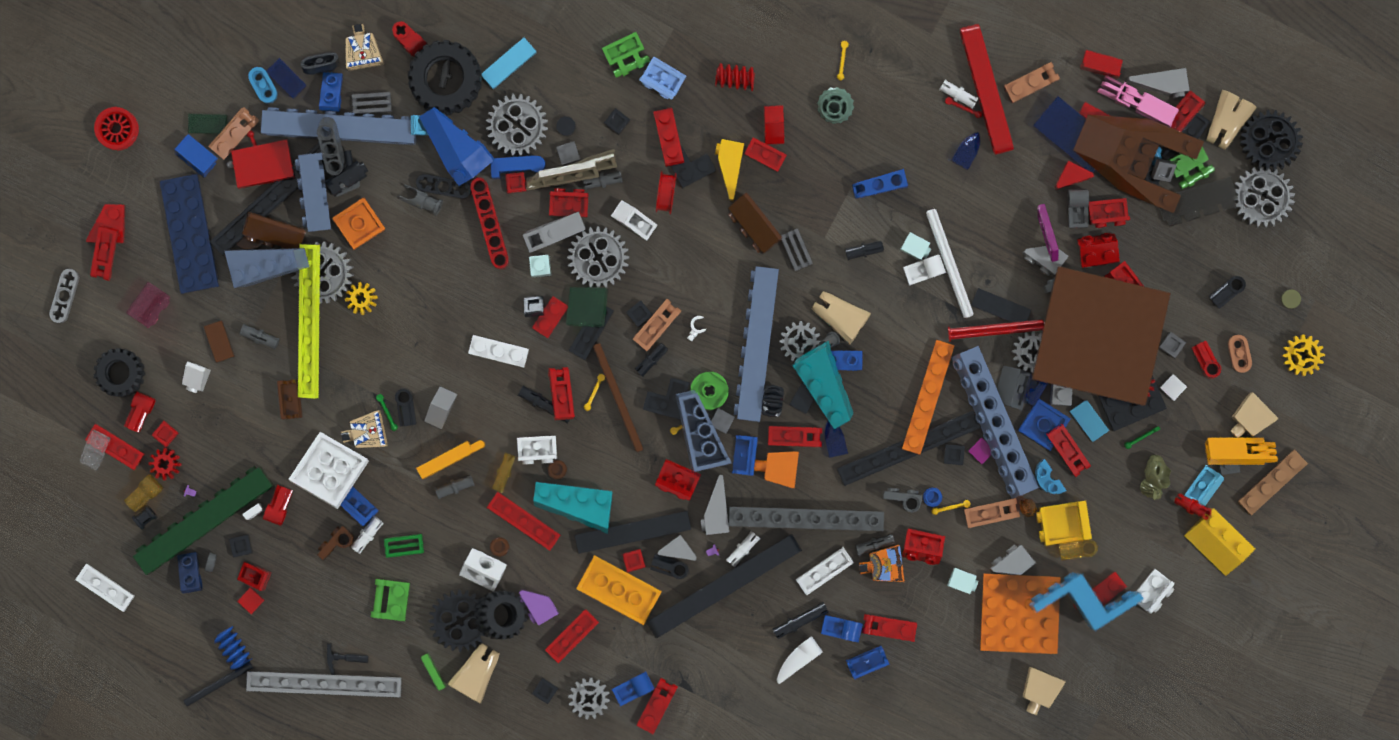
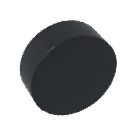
[556,116,576,136]

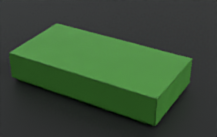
[421,653,447,691]

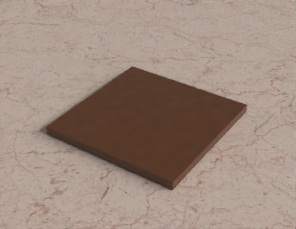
[1032,266,1171,406]

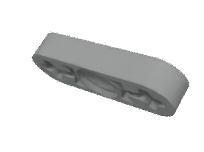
[50,269,79,323]

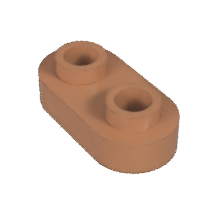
[1228,335,1252,373]

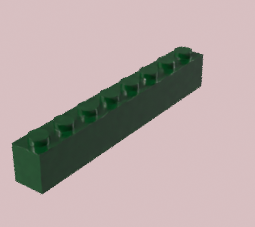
[133,466,274,575]

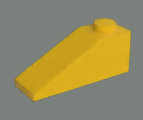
[715,139,744,201]

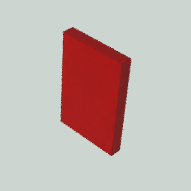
[231,140,295,189]

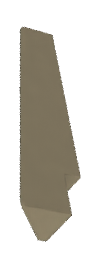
[525,149,617,191]

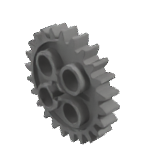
[486,94,548,156]
[1232,167,1295,229]
[567,226,629,289]
[291,241,354,304]

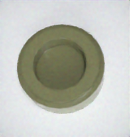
[1281,289,1301,309]

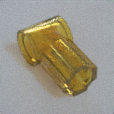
[124,474,164,512]
[1059,539,1098,560]

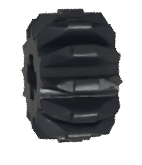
[762,385,784,417]

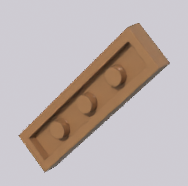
[1237,450,1308,516]

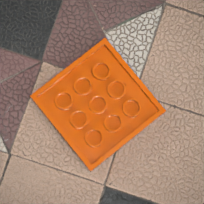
[980,573,1061,654]

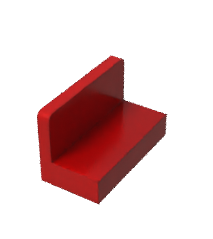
[1080,50,1123,79]

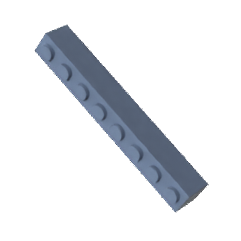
[261,107,416,145]
[734,266,779,422]

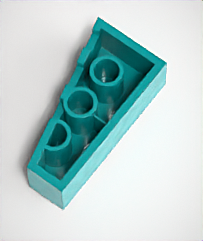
[793,340,854,429]
[533,482,613,534]

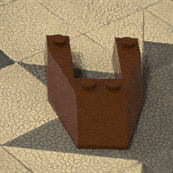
[1073,115,1204,213]

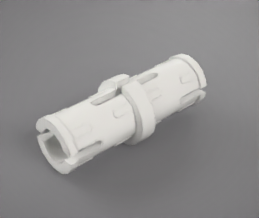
[940,80,978,109]
[350,516,384,554]
[726,531,760,567]

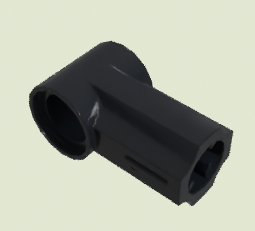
[1208,276,1246,309]
[395,388,417,427]
[650,554,689,579]

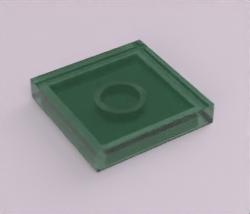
[566,287,608,327]

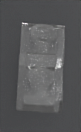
[80,430,111,471]

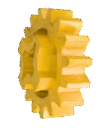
[1282,334,1325,376]

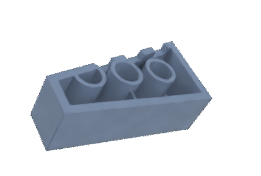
[295,153,331,232]
[225,248,309,288]
[675,390,731,472]

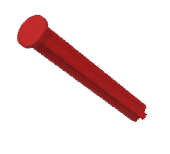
[948,320,1044,342]

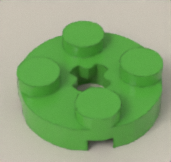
[691,372,728,410]

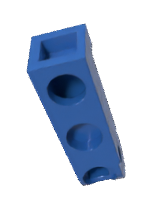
[491,156,546,179]
[852,169,908,199]

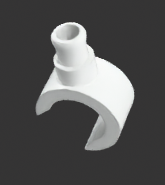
[687,316,707,341]

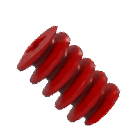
[715,63,755,91]

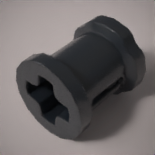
[132,505,158,530]

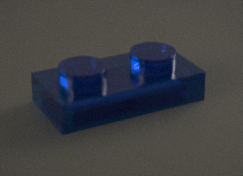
[266,58,307,99]
[1025,380,1048,407]

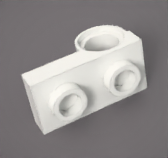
[903,255,946,286]

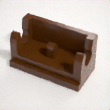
[277,379,303,420]

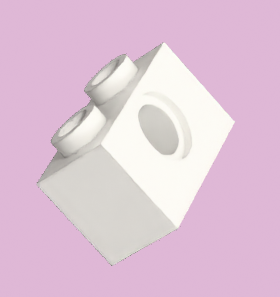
[460,548,507,592]

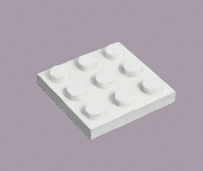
[288,432,369,509]

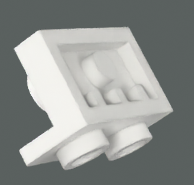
[1136,569,1175,614]

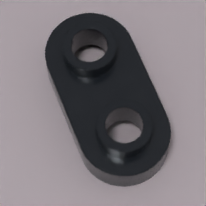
[301,52,340,75]

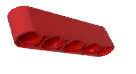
[470,178,509,270]

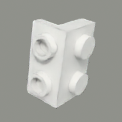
[517,436,557,464]

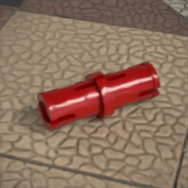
[1174,493,1211,520]

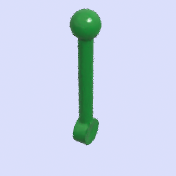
[376,394,398,431]
[1124,426,1160,449]

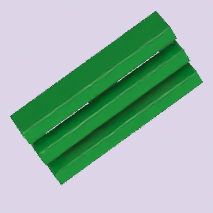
[384,534,425,558]

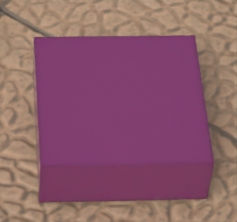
[968,437,991,465]

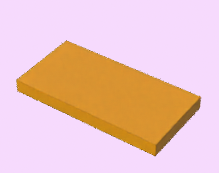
[576,555,662,625]

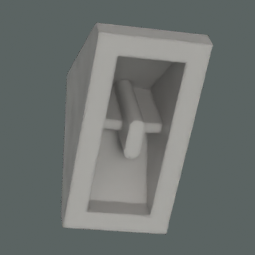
[424,387,458,429]
[658,535,697,561]

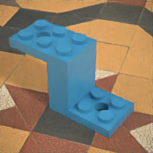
[1029,572,1144,631]

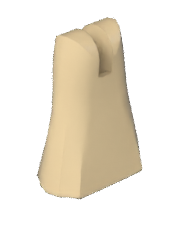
[1206,90,1257,150]
[811,291,871,345]
[448,643,500,703]

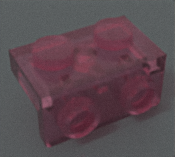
[126,281,170,328]

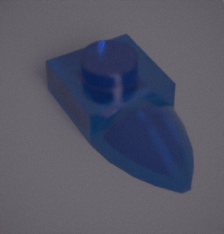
[951,132,980,170]
[825,421,848,458]

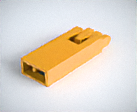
[1205,438,1278,465]
[416,440,485,479]

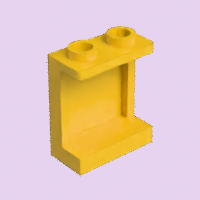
[1036,501,1092,546]

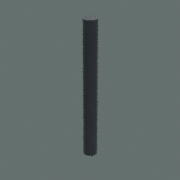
[183,661,254,707]

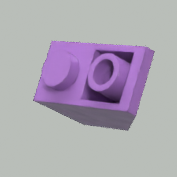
[519,590,559,626]

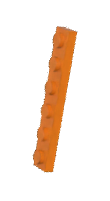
[902,340,955,455]

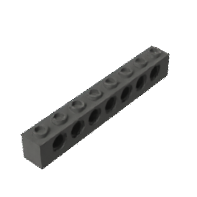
[729,507,884,531]

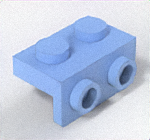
[640,57,686,99]

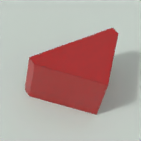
[764,106,784,145]
[1055,161,1094,190]
[237,562,272,591]

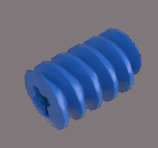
[214,626,253,670]

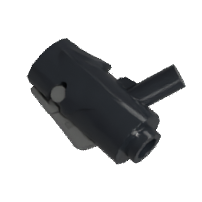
[325,150,368,197]

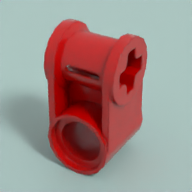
[392,21,427,57]

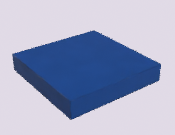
[1018,398,1071,451]

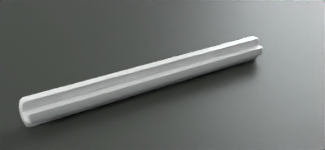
[926,209,973,318]

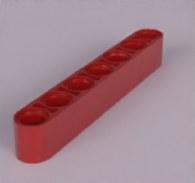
[960,24,1014,155]

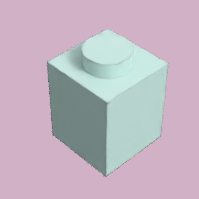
[900,232,931,261]
[529,255,551,277]
[947,568,978,594]

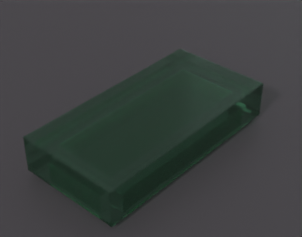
[188,114,228,134]

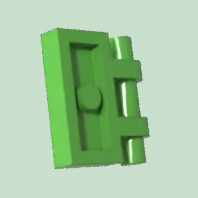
[602,32,650,78]
[1168,146,1215,189]

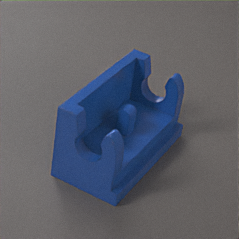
[174,134,218,178]
[732,435,758,476]
[340,486,379,526]
[846,646,889,679]

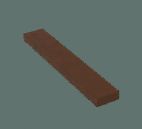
[593,343,644,452]

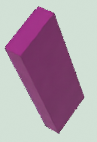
[1037,204,1059,262]

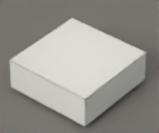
[1160,374,1187,401]
[243,503,264,520]

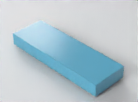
[482,38,537,90]

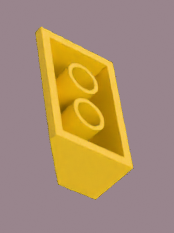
[1184,508,1255,576]

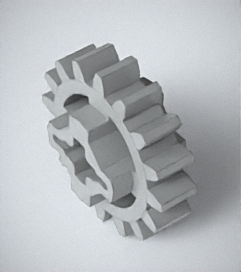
[779,321,820,361]
[1011,331,1042,373]
[568,677,610,720]

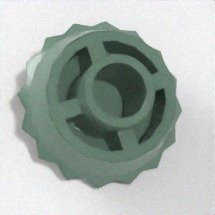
[817,87,854,124]

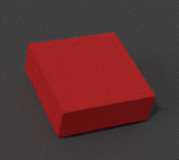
[505,172,527,194]
[152,421,179,448]
[622,549,646,573]
[237,587,265,614]

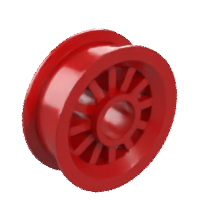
[94,107,139,150]
[656,171,677,215]

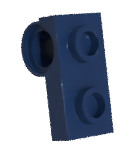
[177,552,203,594]

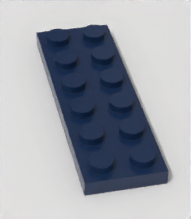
[159,174,219,294]

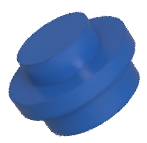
[923,488,942,507]

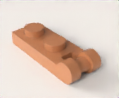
[1004,62,1060,103]
[208,107,259,160]
[633,299,681,352]
[964,498,1020,528]

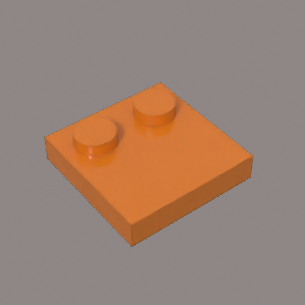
[332,197,385,251]

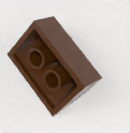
[727,192,782,255]
[242,211,306,249]

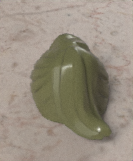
[1140,455,1171,500]

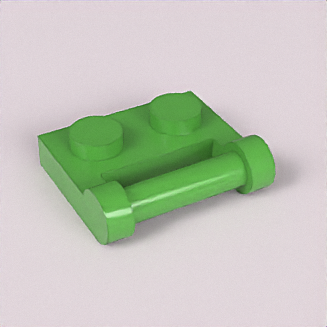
[371,579,410,621]

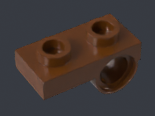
[318,526,354,560]

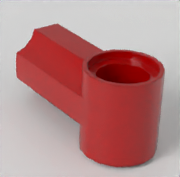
[1191,341,1221,379]
[124,392,156,433]
[263,485,293,526]

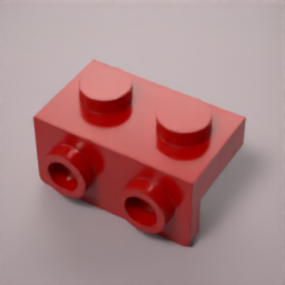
[549,188,589,218]
[1088,198,1130,228]
[1077,233,1120,268]
[655,459,701,500]

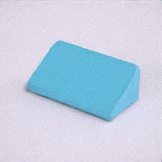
[1070,400,1109,442]
[1184,465,1224,506]

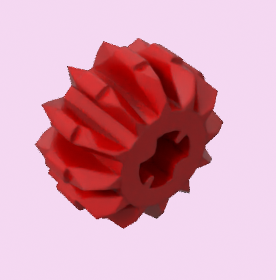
[148,448,182,480]

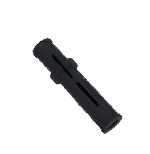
[517,385,570,424]
[772,602,829,639]

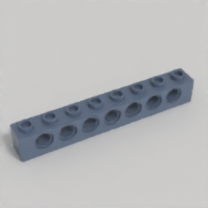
[951,346,1039,499]

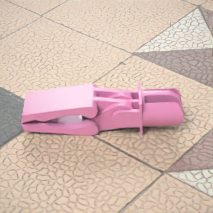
[1097,75,1179,127]

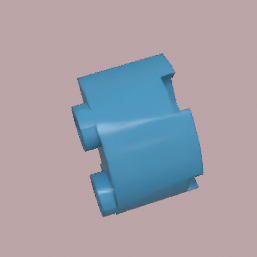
[1035,459,1066,494]

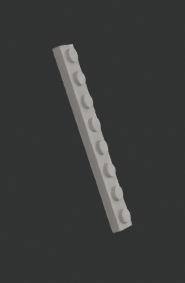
[246,671,402,697]

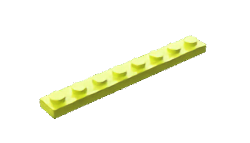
[298,244,320,399]

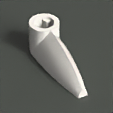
[776,636,823,684]

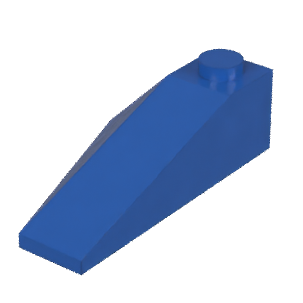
[419,107,494,186]

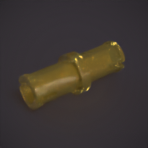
[492,453,516,493]

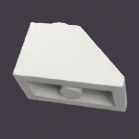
[611,200,657,241]
[182,362,211,393]

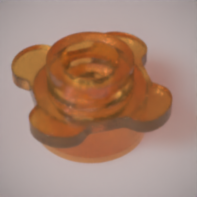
[1020,498,1037,518]

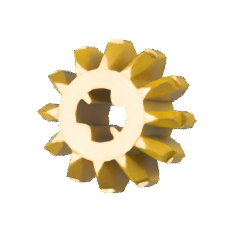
[345,282,378,315]

